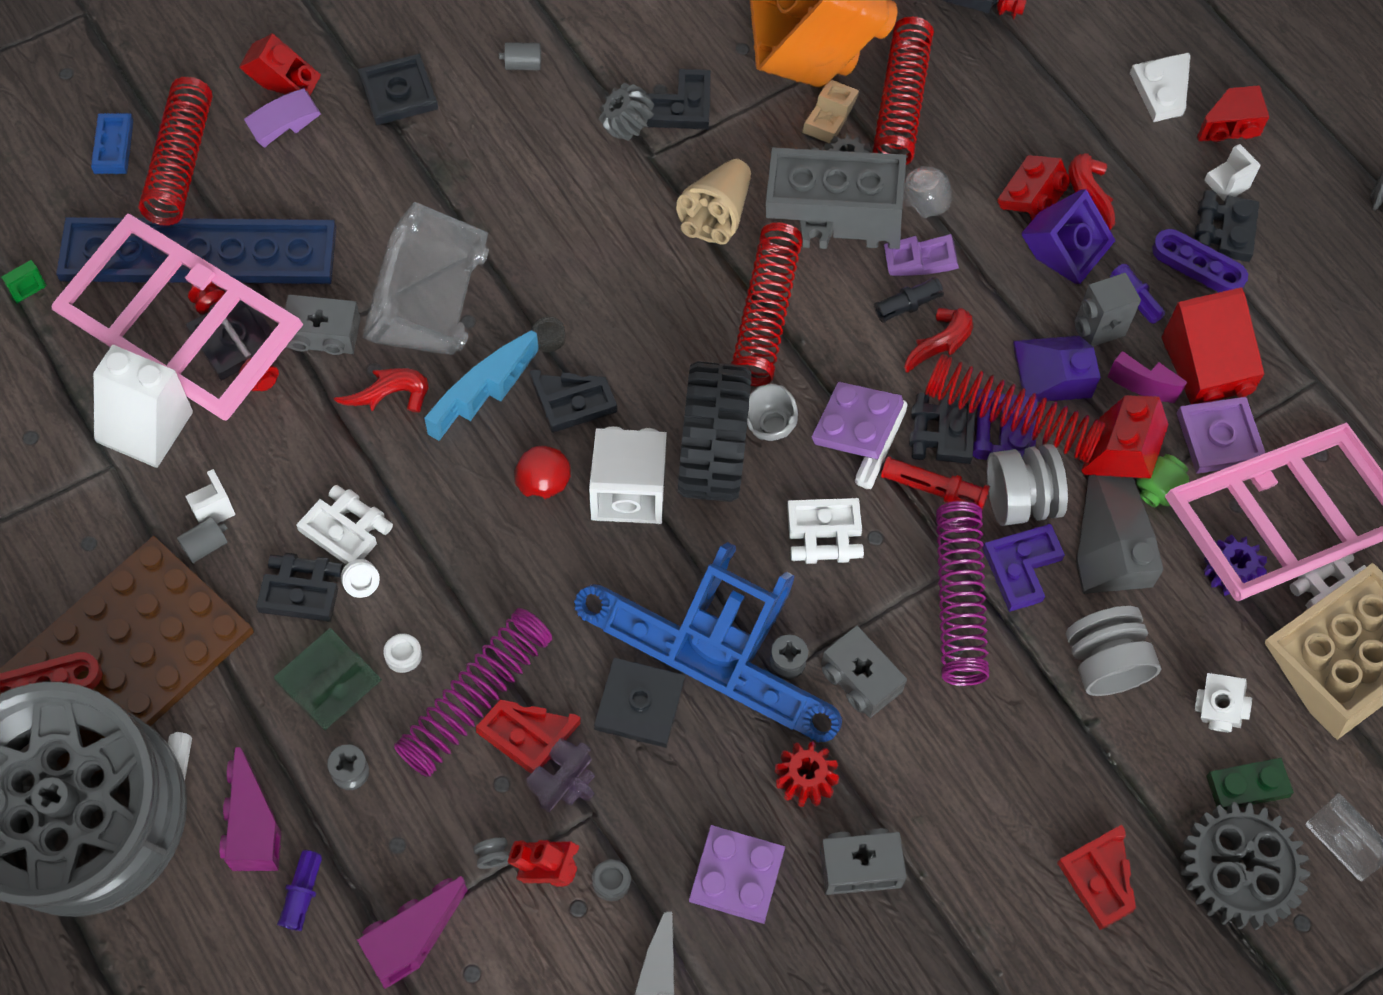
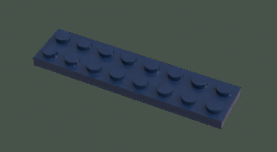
[56,217,336,284]

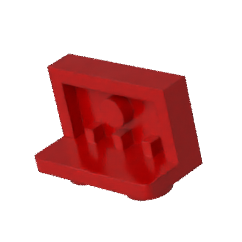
[997,155,1070,220]

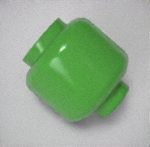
[1136,454,1190,508]

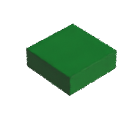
[1,260,46,303]

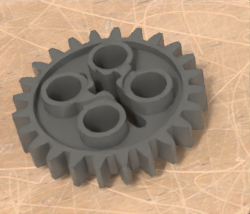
[1180,802,1310,930]

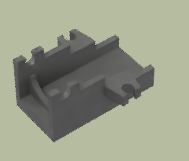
[766,148,906,249]

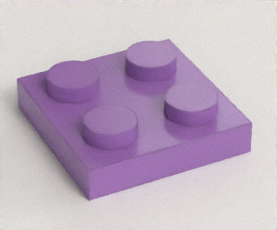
[812,382,904,459]
[1177,397,1265,474]
[689,825,785,924]

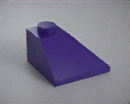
[1021,189,1116,284]
[1013,336,1101,402]

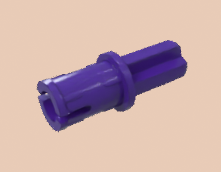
[1110,263,1165,324]
[277,850,322,931]

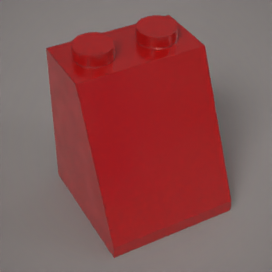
[1161,287,1264,405]

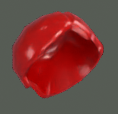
[514,446,571,499]

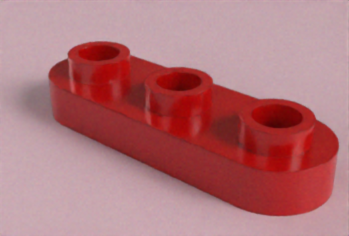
[0,652,102,694]

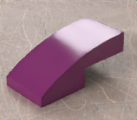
[1107,351,1187,403]

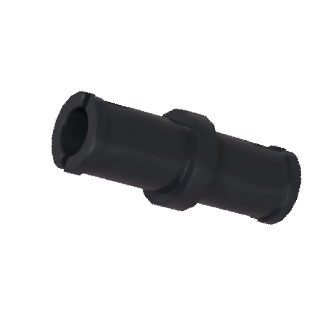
[874,277,944,323]

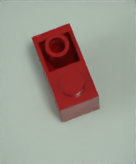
[239,33,321,95]
[1197,85,1270,142]

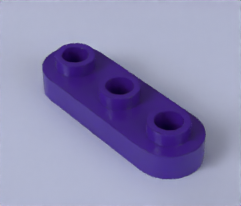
[1152,229,1248,292]

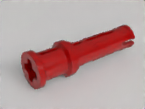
[881,456,991,515]

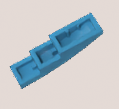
[424,330,538,441]

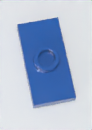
[91,113,134,174]

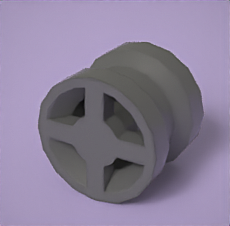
[769,634,808,680]
[327,745,369,790]

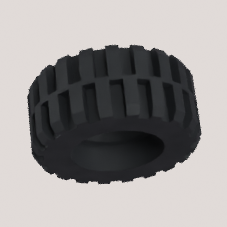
[677,361,751,502]

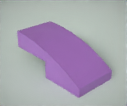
[244,89,321,147]
[884,234,959,276]

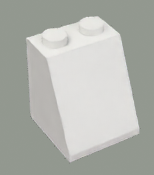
[93,344,193,468]
[589,426,667,524]

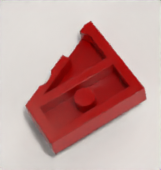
[476,700,581,776]

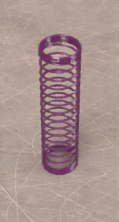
[936,501,990,686]
[394,608,552,777]

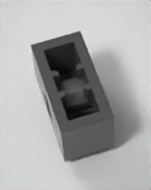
[1075,273,1141,346]
[285,295,361,355]
[821,625,907,718]
[819,828,907,895]

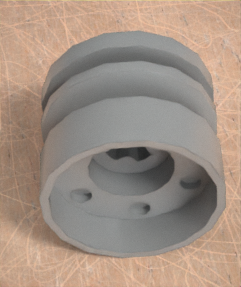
[986,444,1068,526]
[1065,606,1162,696]

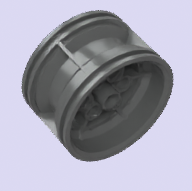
[0,682,187,917]

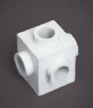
[1195,673,1252,732]

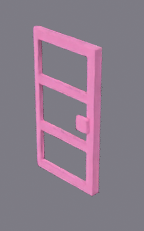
[52,213,303,421]
[1165,423,1383,601]

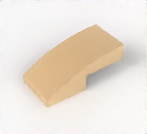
[802,80,859,143]

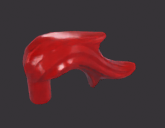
[1068,154,1115,230]
[904,308,974,373]
[333,368,429,413]

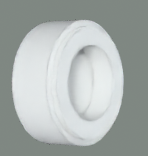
[341,559,379,598]
[383,634,422,673]

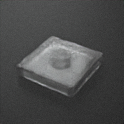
[1305,793,1383,882]

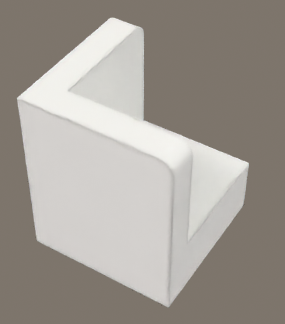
[1204,144,1261,201]
[185,469,236,524]

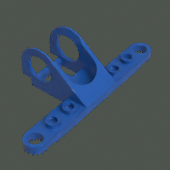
[574,542,842,743]

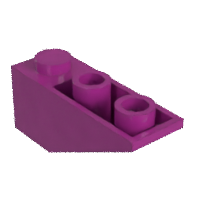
[220,747,282,871]
[357,876,467,989]

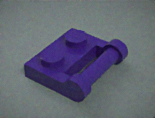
[973,389,1037,460]

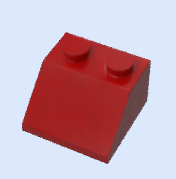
[1081,395,1169,479]

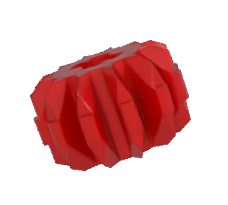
[774,741,839,808]

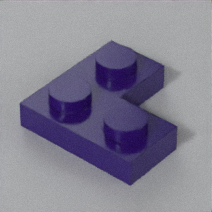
[983,524,1065,612]

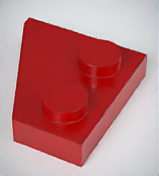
[1057,824,1136,930]

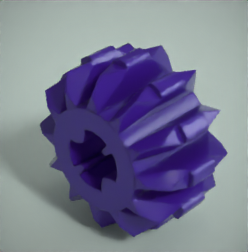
[1204,535,1267,596]

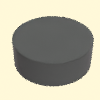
[592,859,631,901]

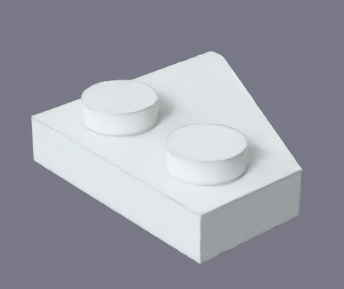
[1130,53,1190,122]

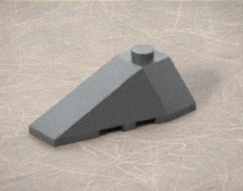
[1076,475,1163,594]

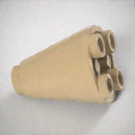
[676,159,751,245]

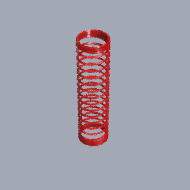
[872,16,934,165]
[138,77,213,226]
[731,222,802,386]
[925,354,1105,463]

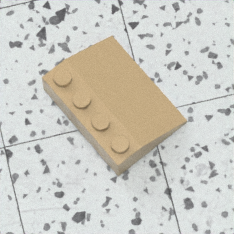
[1265,563,1383,740]

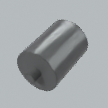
[499,42,541,70]
[176,517,228,564]

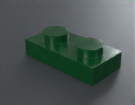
[1206,758,1294,810]

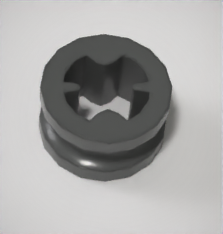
[473,838,510,869]

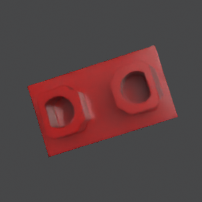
[507,840,579,887]

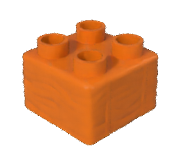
[750,0,897,88]

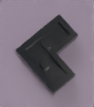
[646,69,711,130]

